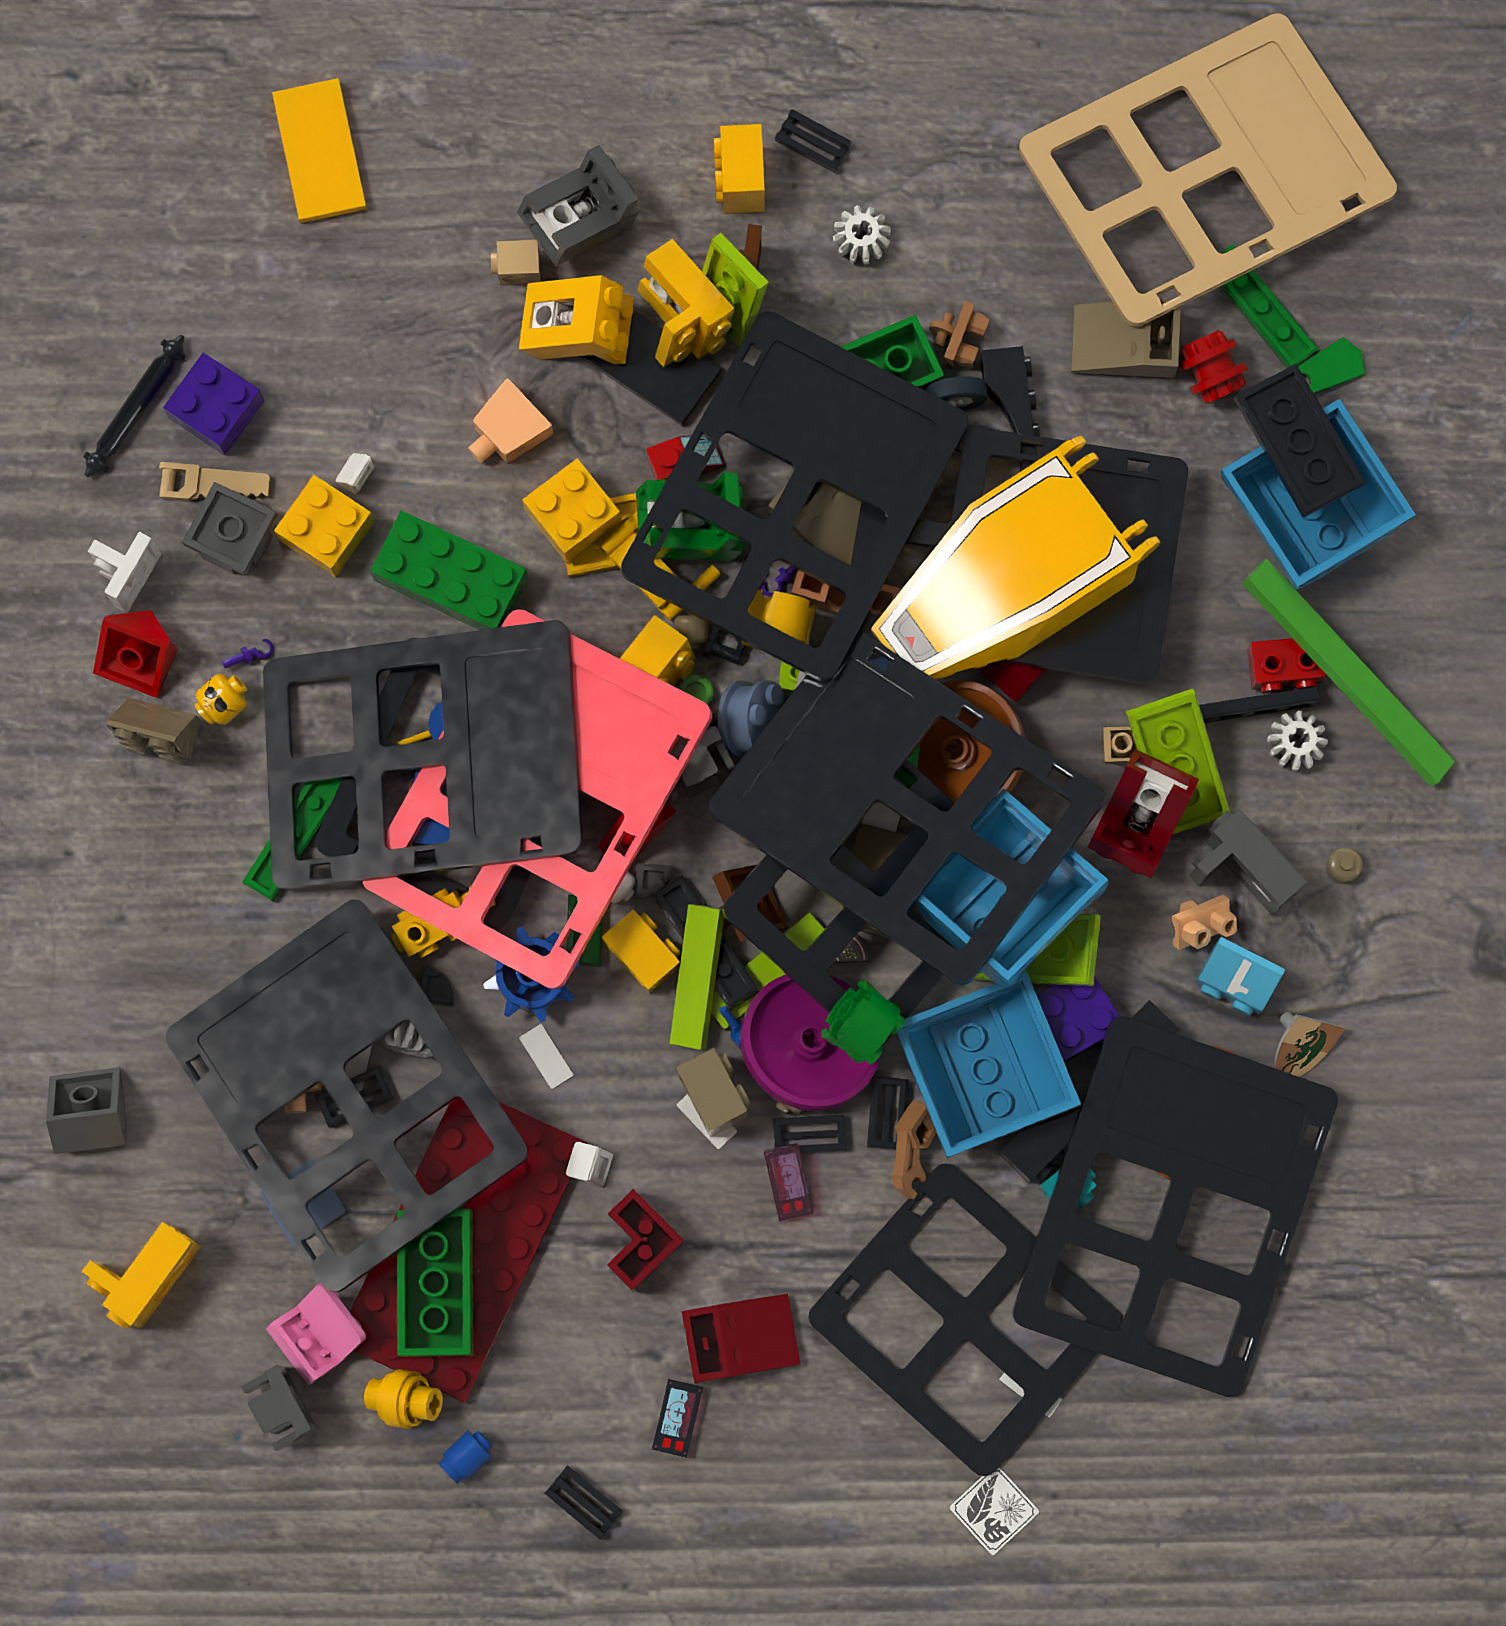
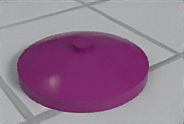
[740,975,881,1111]

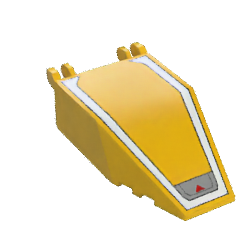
[871,436,1160,680]

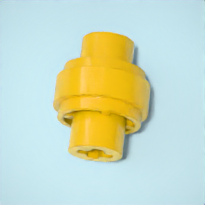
[364,1369,443,1429]

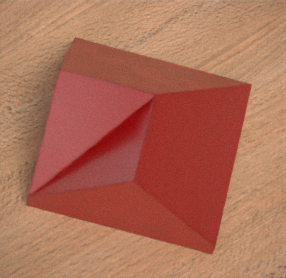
[93,610,178,698]

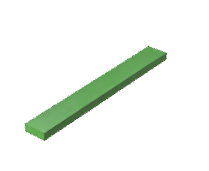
[1242,558,1455,787]

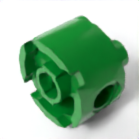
[821,980,905,1064]

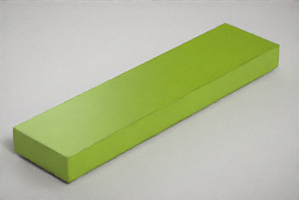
[669,904,724,1050]
[711,912,824,1030]

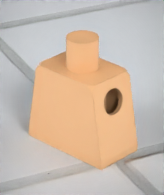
[467,378,554,463]

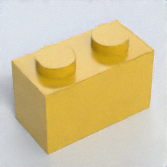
[602,909,681,994]

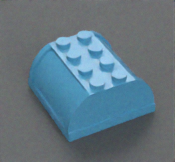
[1220,399,1416,590]
[915,788,1109,987]
[896,971,1081,1158]

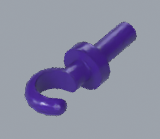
[762,566,798,597]
[221,639,274,669]

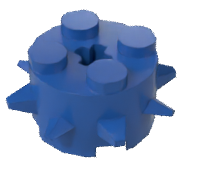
[484,927,580,1022]

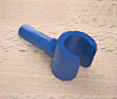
[719,1006,742,1050]

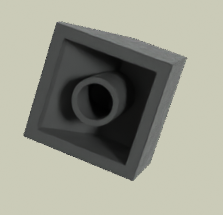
[46,1067,126,1154]

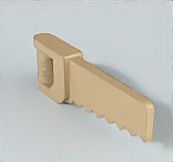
[159,462,270,502]

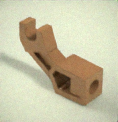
[892,1101,936,1200]

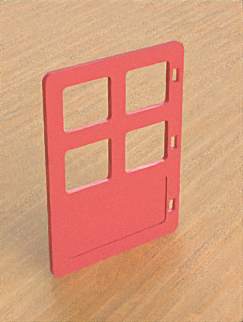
[362,609,712,989]

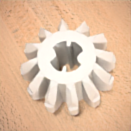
[833,205,891,265]
[1267,711,1328,771]

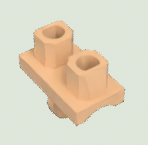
[1172,895,1237,950]

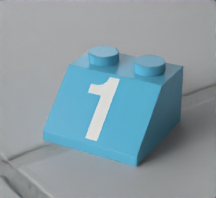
[1195,937,1285,1017]

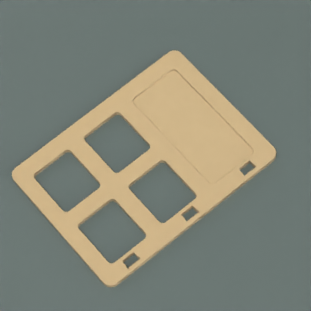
[1019,13,1397,327]

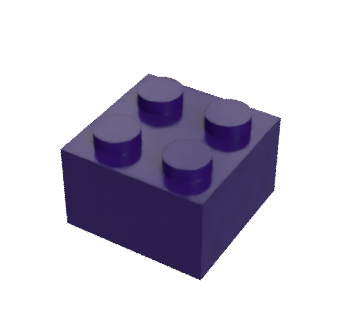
[163,352,265,456]
[1037,975,1119,1063]

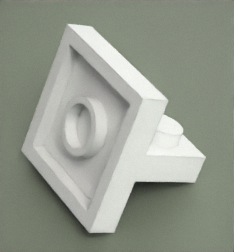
[88,532,161,613]

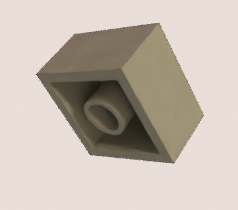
[676,1048,750,1137]

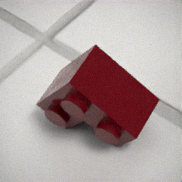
[607,1189,684,1292]

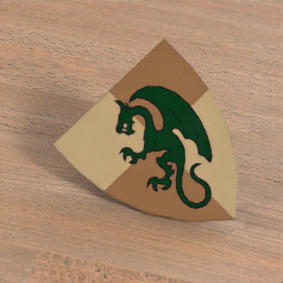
[1274,1012,1345,1077]

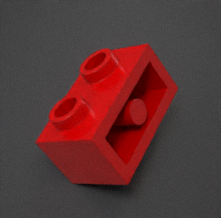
[1247,638,1326,694]

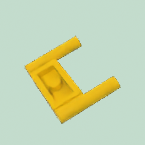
[599,512,721,622]

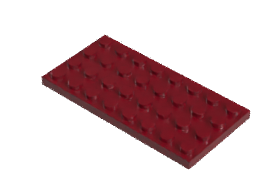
[350,1098,588,1404]

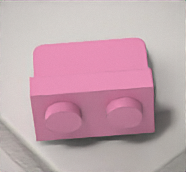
[266,1283,366,1386]

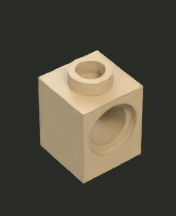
[491,240,541,285]

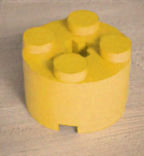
[741,590,817,647]

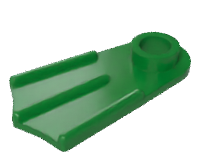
[1298,337,1365,393]

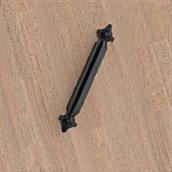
[83,334,186,478]

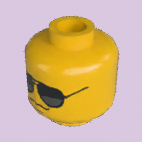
[194,673,247,725]

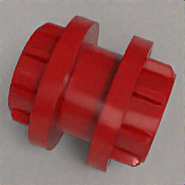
[1179,330,1248,403]

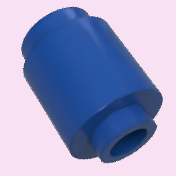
[438,1430,492,1484]

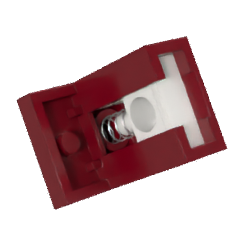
[1087,749,1199,878]

